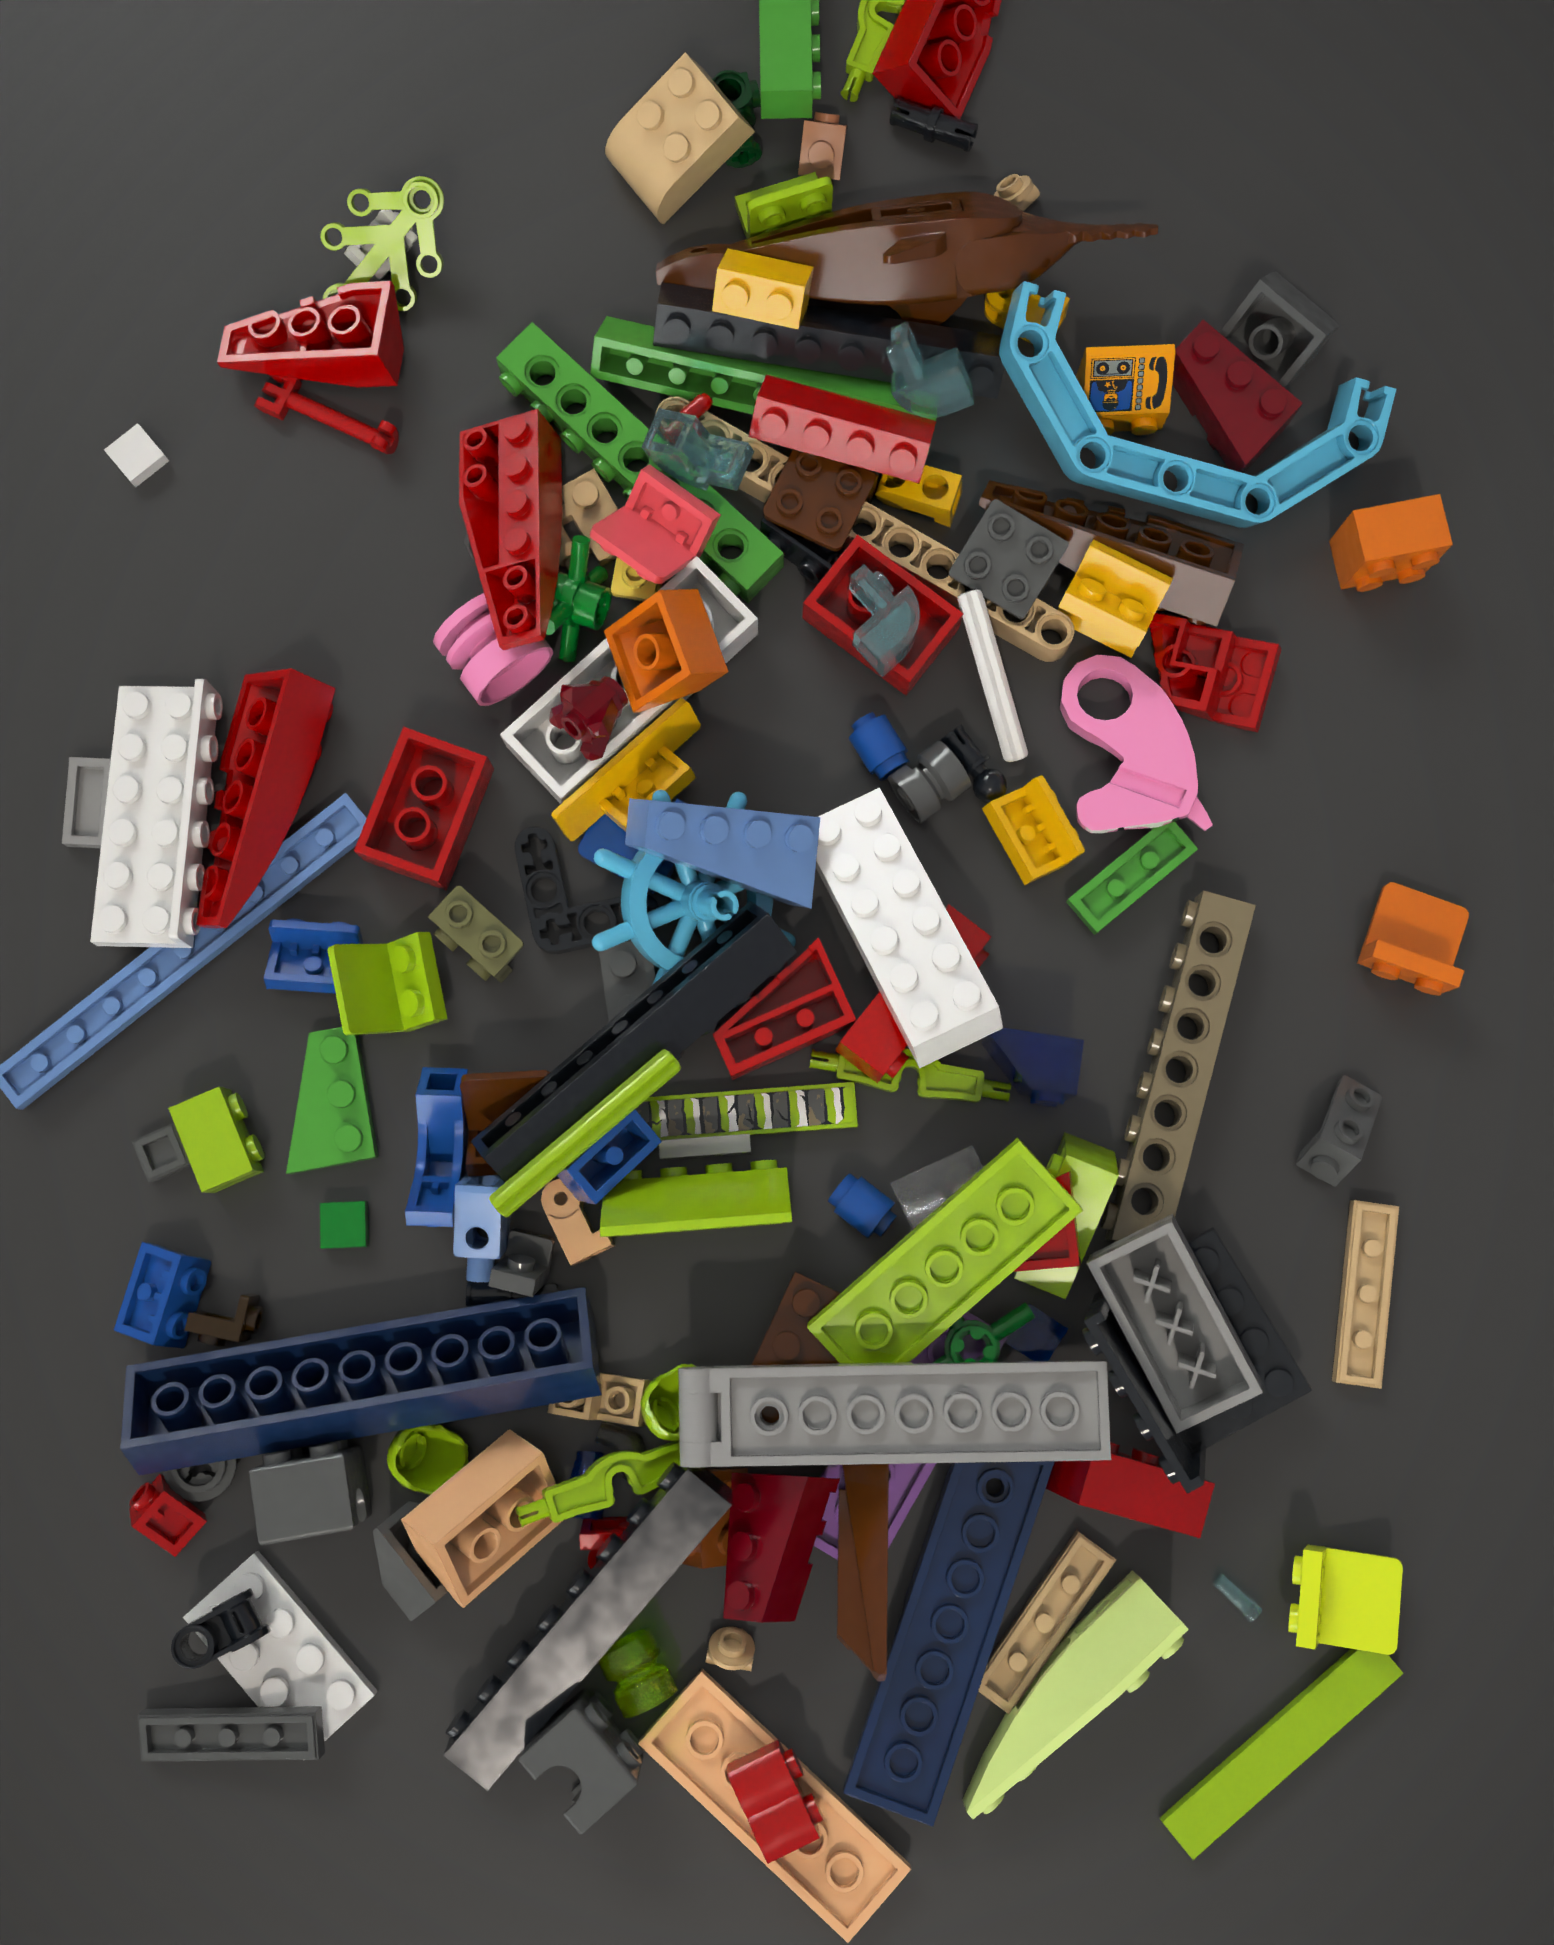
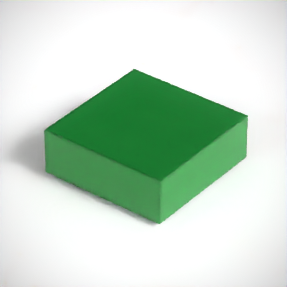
[320,1201,369,1249]

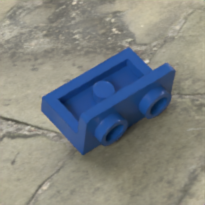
[264,918,363,994]

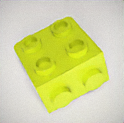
[1288,1544,1403,1655]

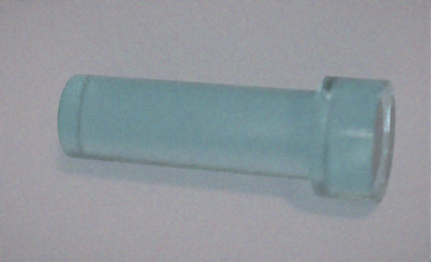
[1213,1574,1263,1623]

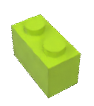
[168,1086,265,1193]

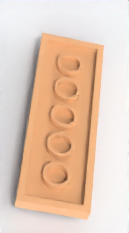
[638,1668,911,1943]

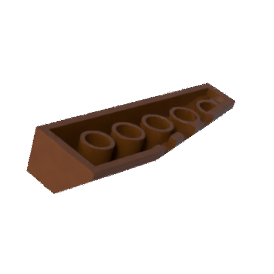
[979,480,1244,627]

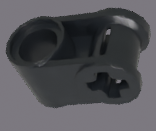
[171,1588,271,1669]

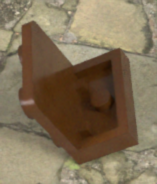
[763,449,878,551]
[460,1070,551,1177]

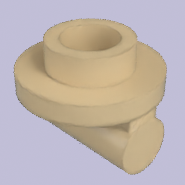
[994,174,1040,211]
[705,1626,755,1671]

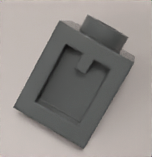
[488,1228,555,1297]

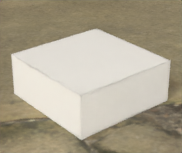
[104,423,169,488]

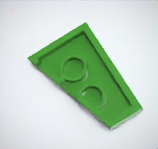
[286,1027,379,1174]

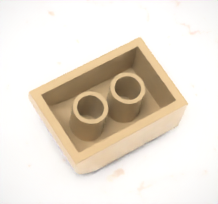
[605,52,755,225]

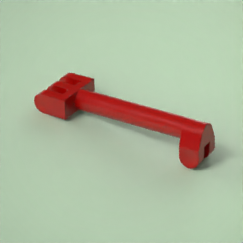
[254,375,399,454]

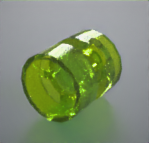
[598,1627,678,1718]

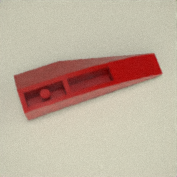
[459,409,562,650]

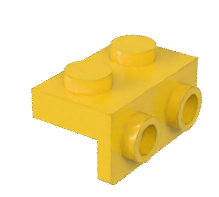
[982,775,1085,885]

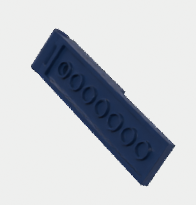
[843,1461,1055,1827]

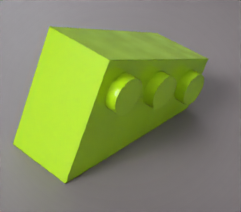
[1014,1132,1119,1299]

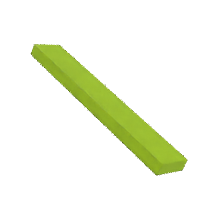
[1159,1649,1404,1860]

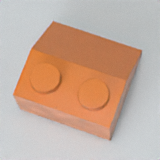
[604,589,729,713]

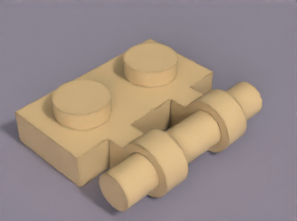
[559,469,618,571]

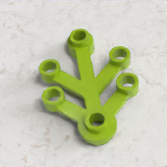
[320,176,444,311]

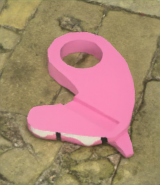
[1060,655,1213,834]

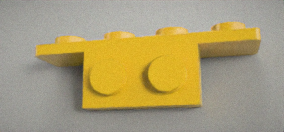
[551,698,701,841]

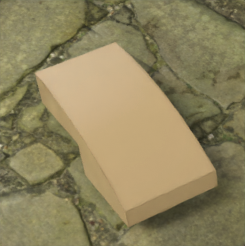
[547,1372,652,1427]

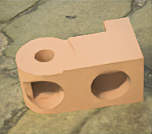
[541,1179,615,1266]

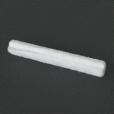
[957,589,1028,762]

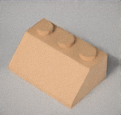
[401,1429,562,1608]

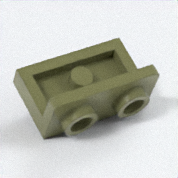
[428,885,524,983]

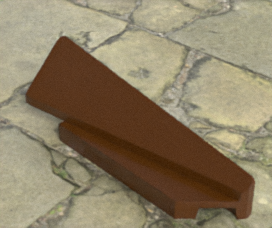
[837,1464,889,1681]

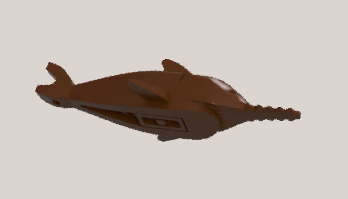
[655,191,1159,326]

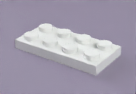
[183,1551,378,1761]

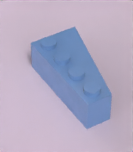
[625,798,821,909]

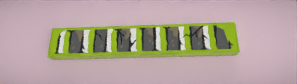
[636,1082,858,1140]

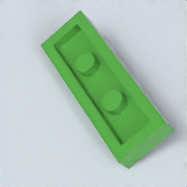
[1066,821,1198,935]

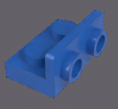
[114,1242,211,1348]

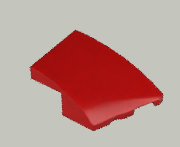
[1149,613,1282,733]

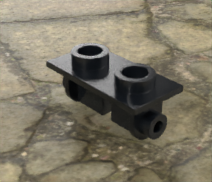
[760,518,844,583]

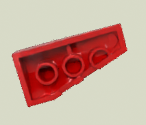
[217,281,404,388]

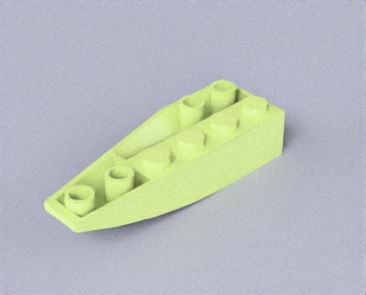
[962,1570,1189,1819]

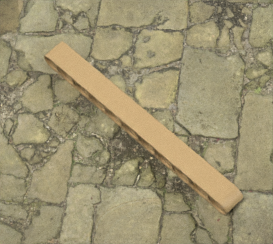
[656,396,1075,662]

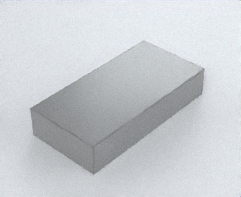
[62,757,111,848]
[659,1134,751,1160]

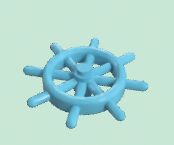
[592,789,796,1008]

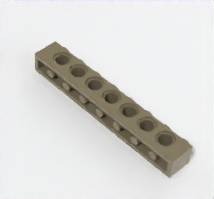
[1101,891,1256,1242]

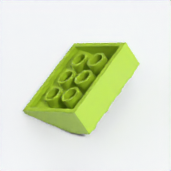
[600,1160,792,1237]

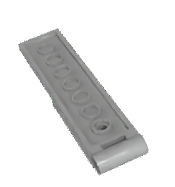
[678,1360,1111,1468]

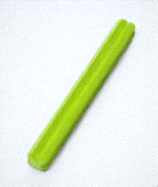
[489,1049,681,1217]

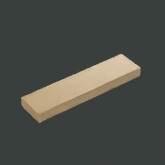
[1332,1200,1399,1389]
[978,1530,1116,1714]

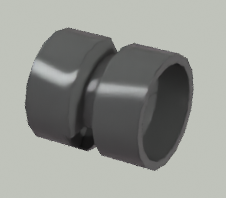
[887,741,972,823]

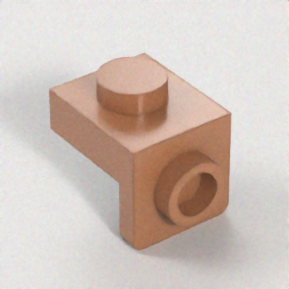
[798,112,848,180]

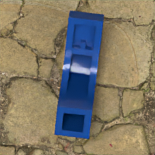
[405,1067,469,1227]

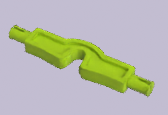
[841,0,906,102]
[809,1049,1011,1103]
[516,1441,680,1527]

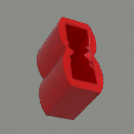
[727,1739,824,1864]

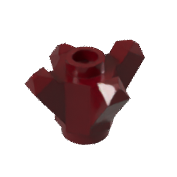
[549,676,628,761]

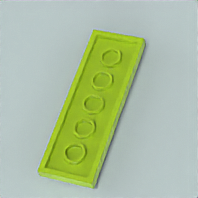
[807,1137,1083,1364]

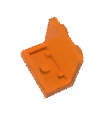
[1357,882,1469,996]

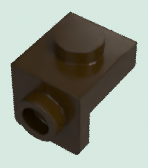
[184,1293,263,1346]

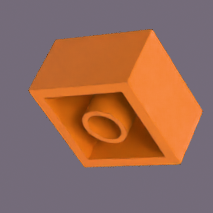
[1329,494,1453,592]

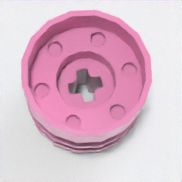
[433,593,553,706]

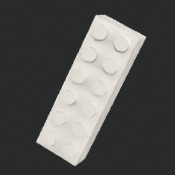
[500,556,758,804]
[816,787,1003,1068]

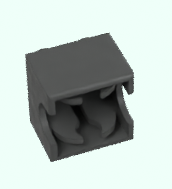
[249,1440,372,1545]
[519,1689,645,1834]

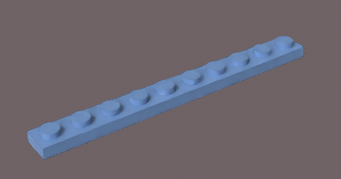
[0,793,367,1110]

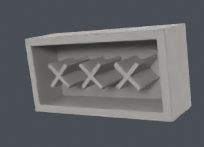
[1087,1214,1263,1433]

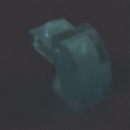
[886,322,974,418]
[641,408,754,491]
[849,564,920,677]

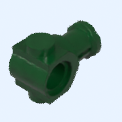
[712,70,762,168]

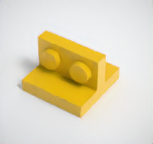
[1058,539,1173,658]

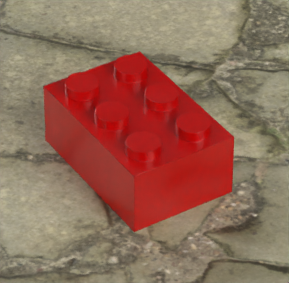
[802,535,964,696]
[354,726,494,891]

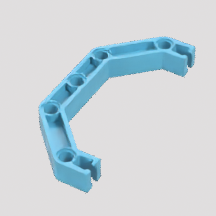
[999,281,1396,528]

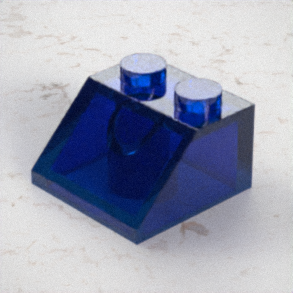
[982,1028,1084,1107]

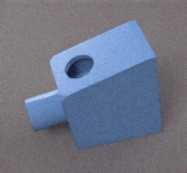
[453,1174,511,1282]

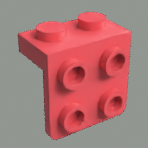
[589,464,721,584]

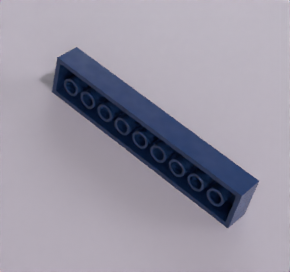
[120,1287,602,1475]

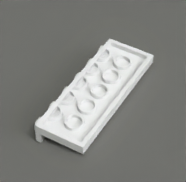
[90,679,223,948]

